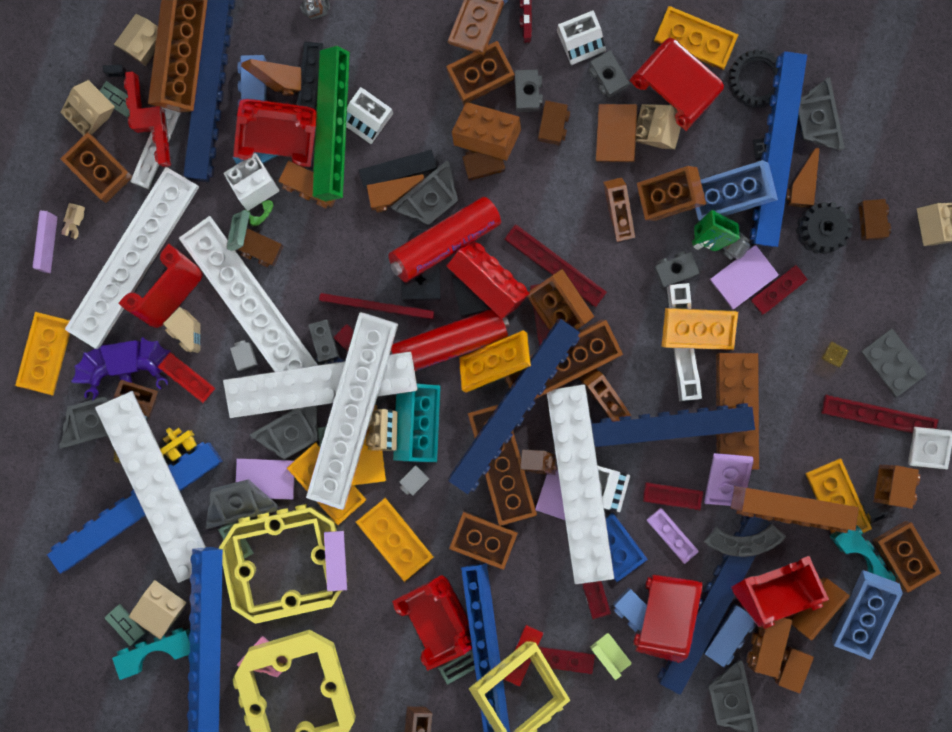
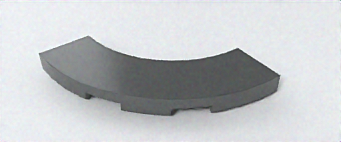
[703,523,786,557]

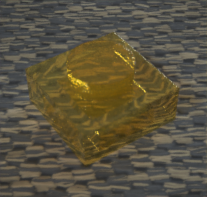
[822,342,849,368]

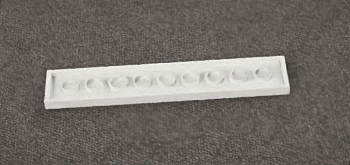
[65,167,199,349]
[179,216,318,372]
[306,312,398,510]
[223,351,417,418]
[547,385,614,584]
[95,391,206,583]

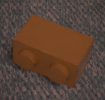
[774,646,814,693]

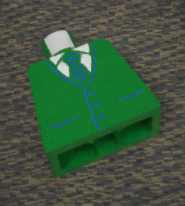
[692,210,740,251]

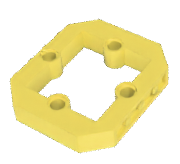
[219,504,342,624]
[233,630,355,732]

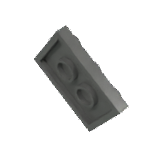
[860,329,927,397]

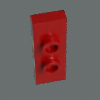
[504,625,544,686]

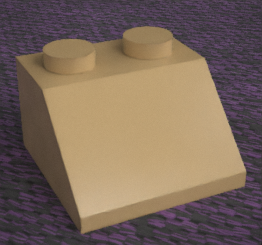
[114,14,158,66]
[129,580,186,640]

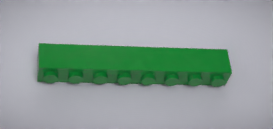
[312,46,350,202]

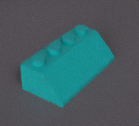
[393,384,441,462]

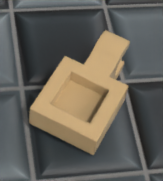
[62,203,85,239]

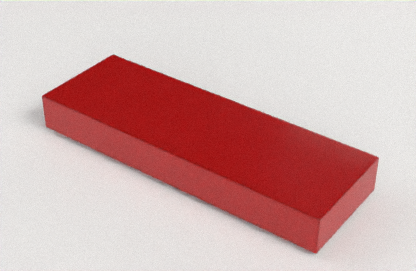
[158,352,215,403]

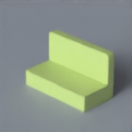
[590,633,631,680]

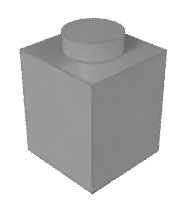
[230,340,258,371]
[400,465,429,495]

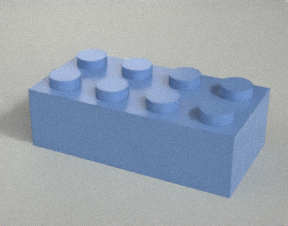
[696,160,778,221]
[832,570,903,660]

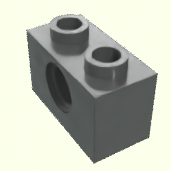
[588,50,629,98]
[515,70,543,112]
[653,251,699,289]
[309,320,340,364]

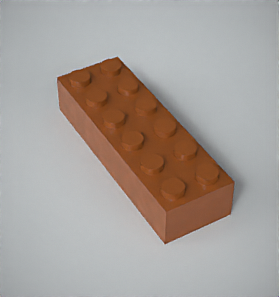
[148,0,207,113]
[503,319,623,399]
[716,353,759,470]
[468,405,537,526]
[730,486,859,533]

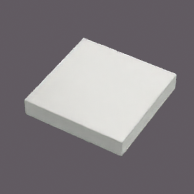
[908,427,952,469]

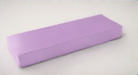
[646,508,699,564]
[324,531,347,591]

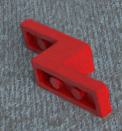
[124,72,171,167]

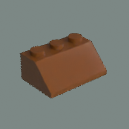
[528,269,594,330]
[788,577,850,641]

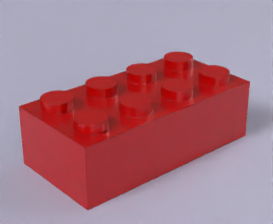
[447,241,530,319]

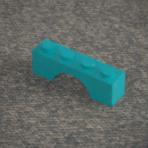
[830,525,897,582]
[112,627,190,680]

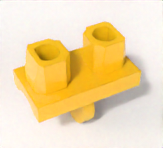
[160,427,197,462]

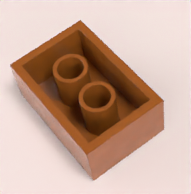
[446,41,515,105]
[452,102,521,160]
[60,132,133,203]
[637,166,706,221]
[873,464,920,509]
[449,511,518,570]
[872,521,941,593]
[746,617,792,678]

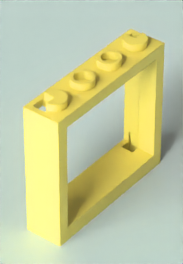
[469,641,570,732]

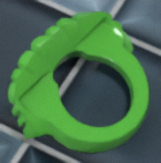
[246,200,273,226]

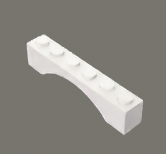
[667,283,702,401]

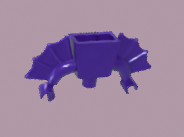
[71,337,171,400]

